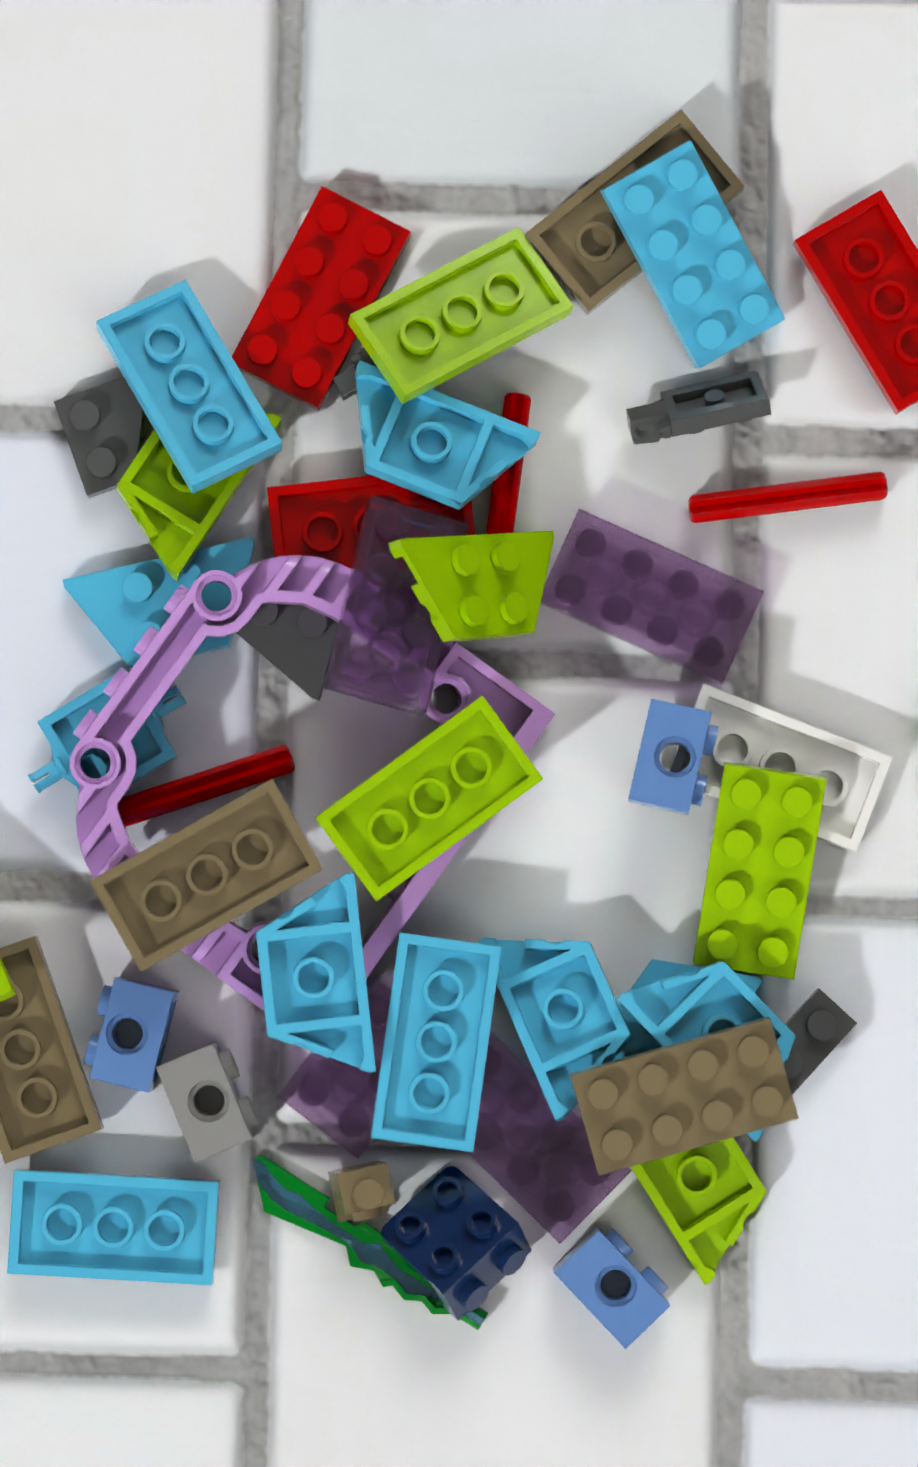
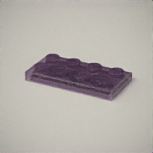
[324,495,468,717]
[541,509,764,685]
[468,1030,632,1244]

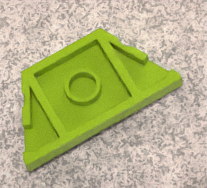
[117,414,282,581]
[389,531,554,642]
[631,1137,767,1285]

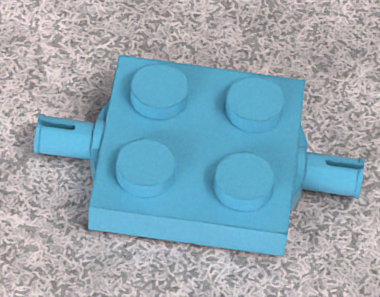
[28,669,187,793]

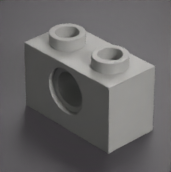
[156,1042,259,1163]

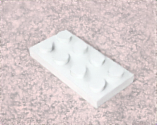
[669,683,893,852]

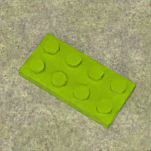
[348,227,574,404]
[315,695,543,902]
[693,762,826,980]

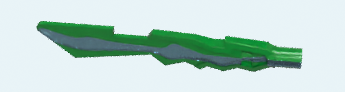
[254,1155,488,1330]

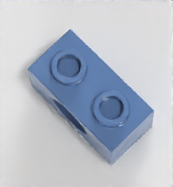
[628,699,719,815]
[84,977,179,1093]
[553,1226,670,1349]

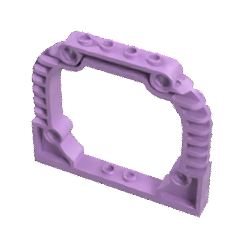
[69,555,555,1010]

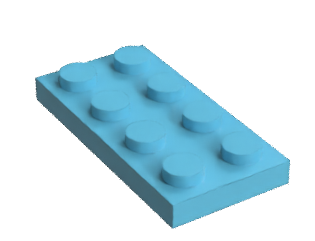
[600,140,785,369]
[96,279,282,494]
[371,932,502,1152]
[7,1169,220,1285]

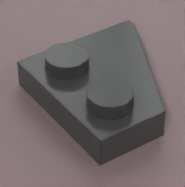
[54,377,144,498]
[236,604,339,701]

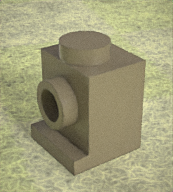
[328,1161,396,1222]

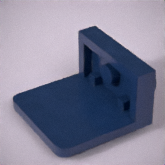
[381,1166,532,1321]

